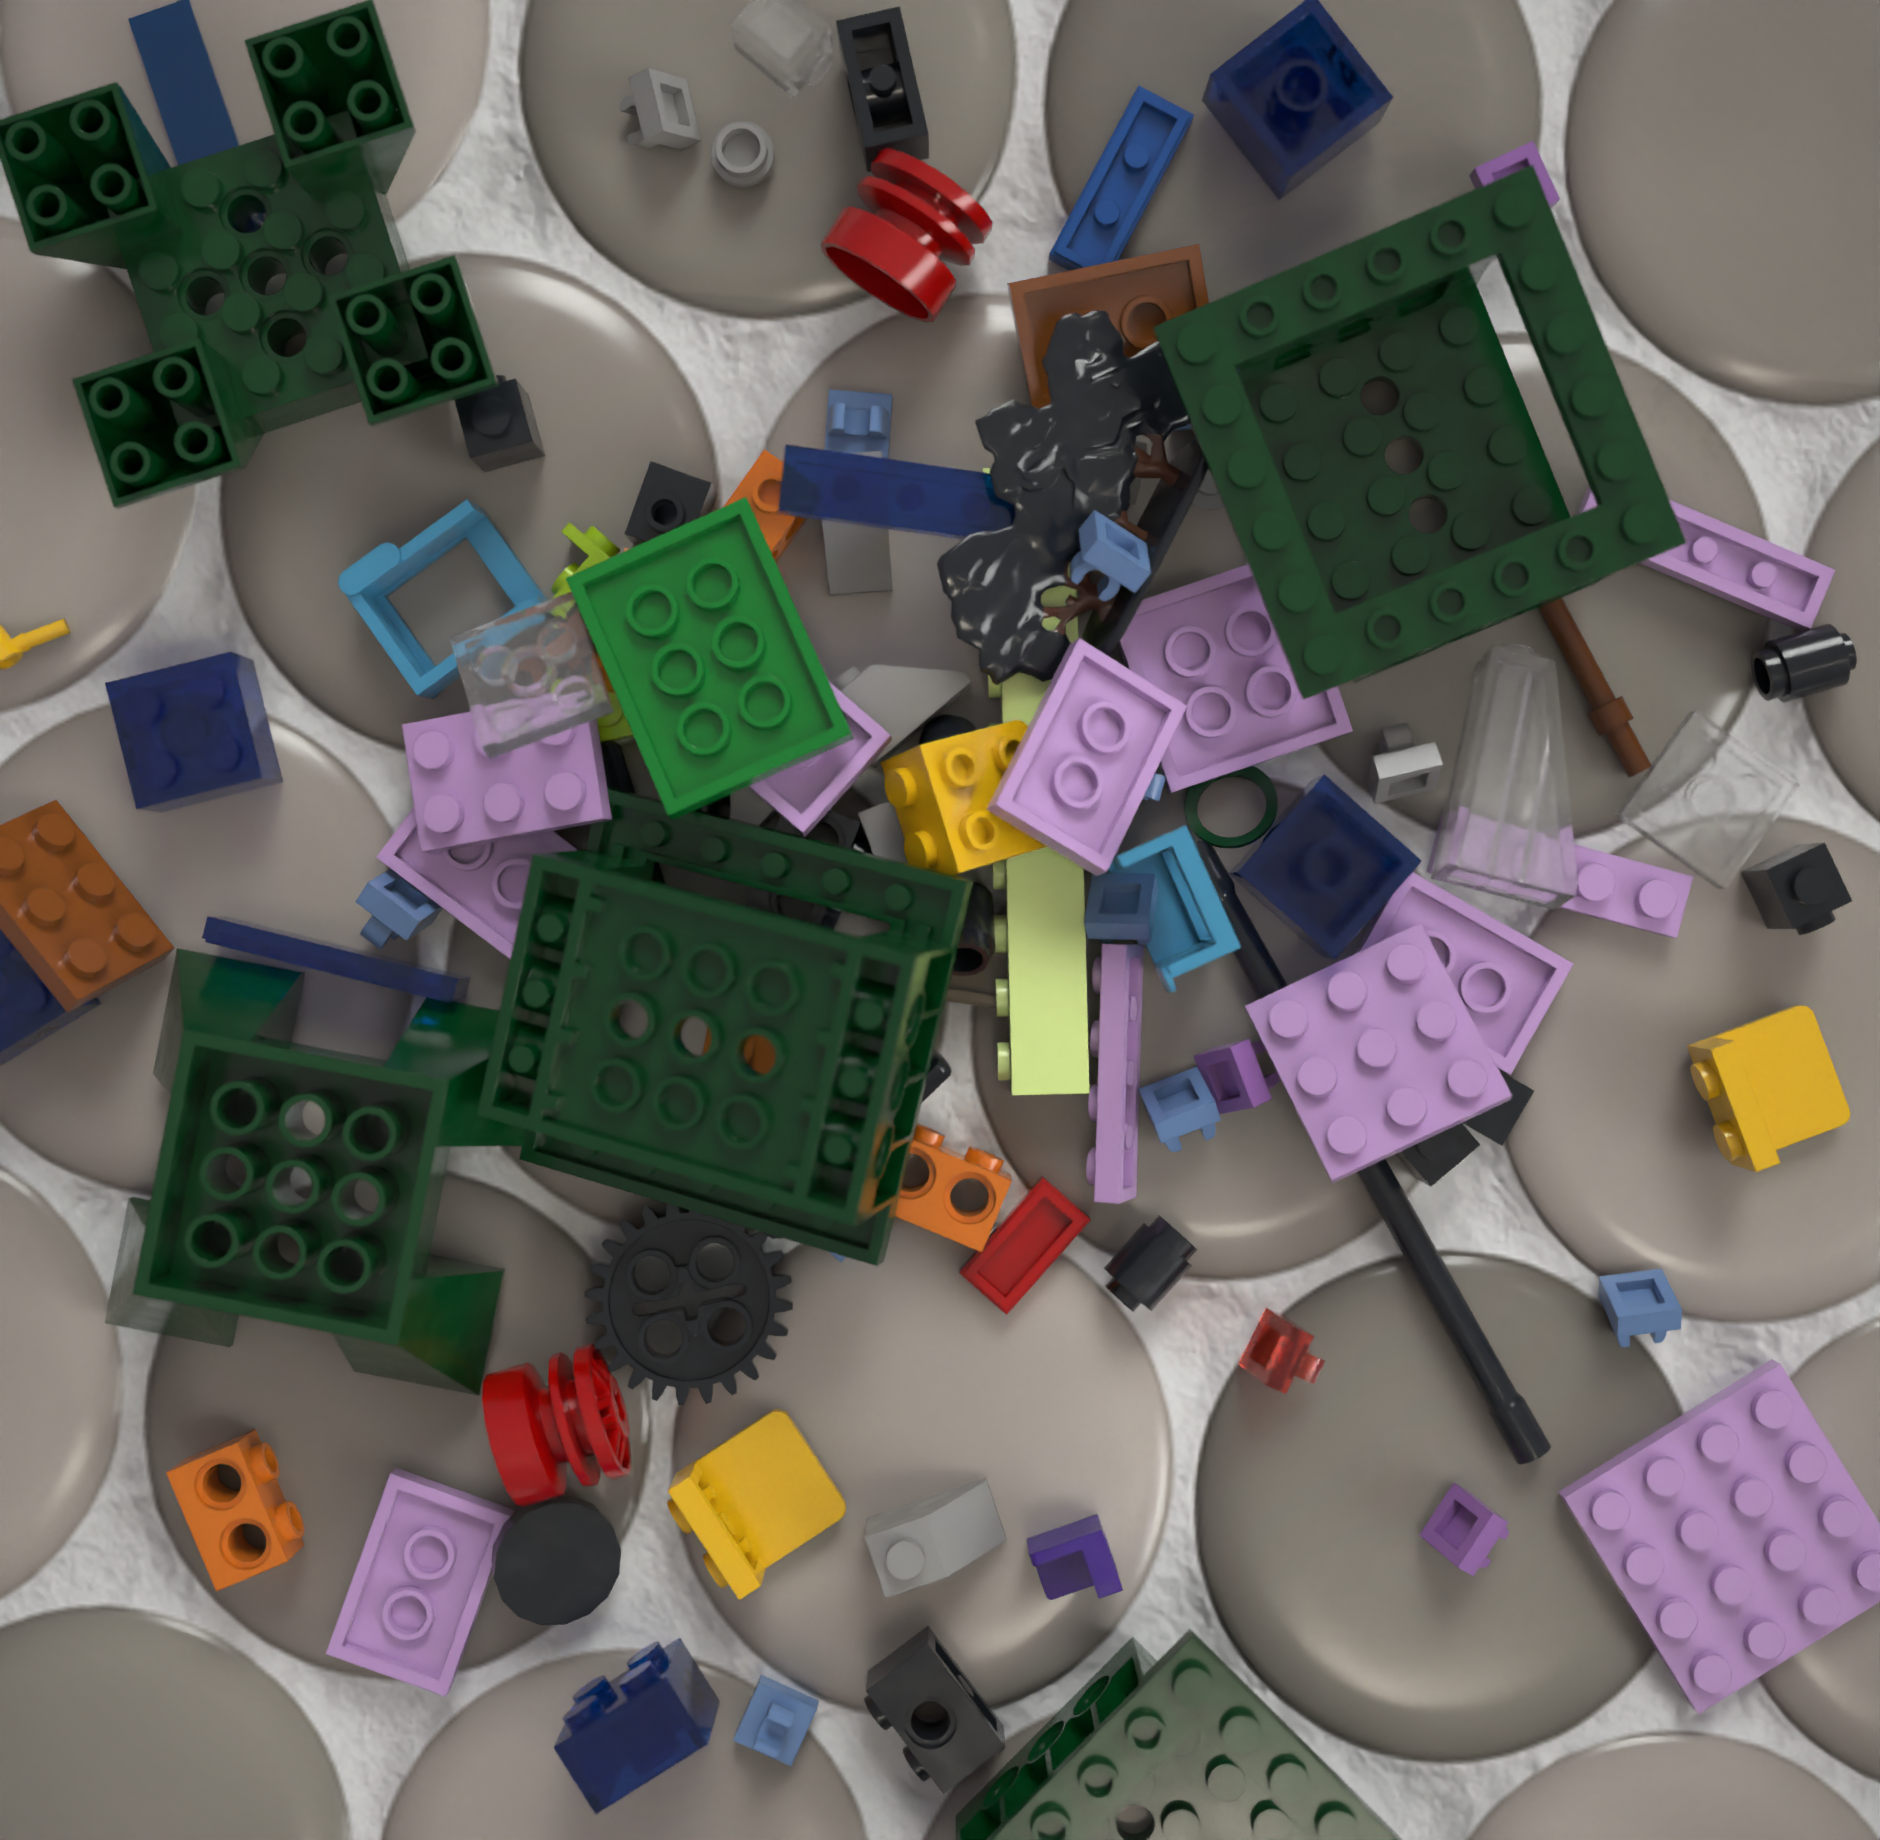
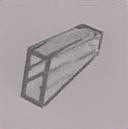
[1431,643,1578,910]

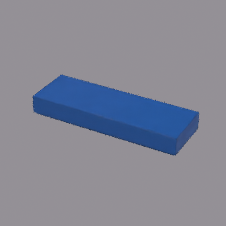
[1048,85,1194,270]

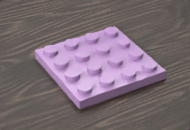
[1558,1359,1880,1714]

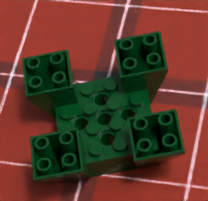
[0,0,499,509]
[105,948,525,1396]

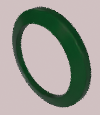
[1184,766,1278,849]

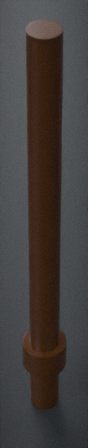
[1538,598,1652,778]

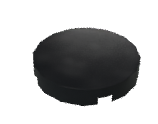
[492,1495,621,1625]

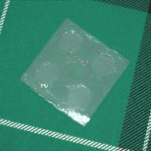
[450,592,614,759]
[1615,710,1800,889]

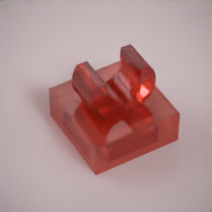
[1238,1308,1326,1394]

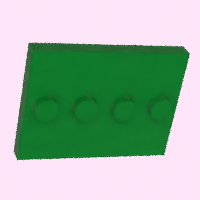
[566,497,854,820]

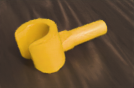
[0,619,71,670]

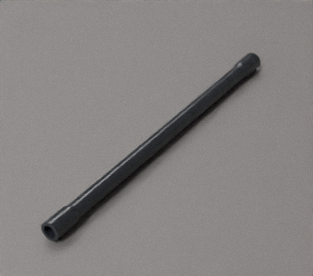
[1195,839,1551,1464]

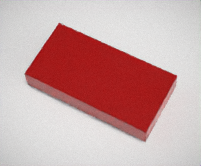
[959,1176,1091,1315]

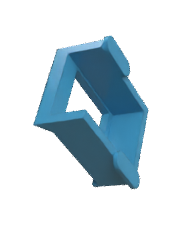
[338,499,555,699]
[1106,825,1242,993]

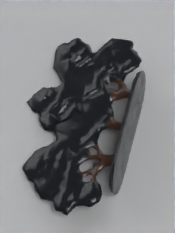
[937,310,1208,685]

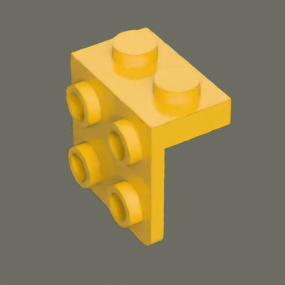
[881,720,1047,875]
[1687,1005,1850,1172]
[667,1409,846,1600]

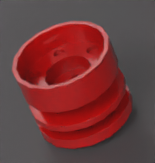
[820,148,993,323]
[482,1343,631,1507]

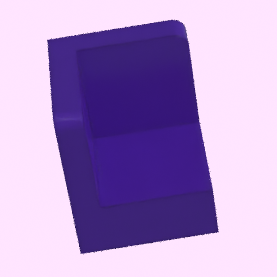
[1026,1514,1123,1600]

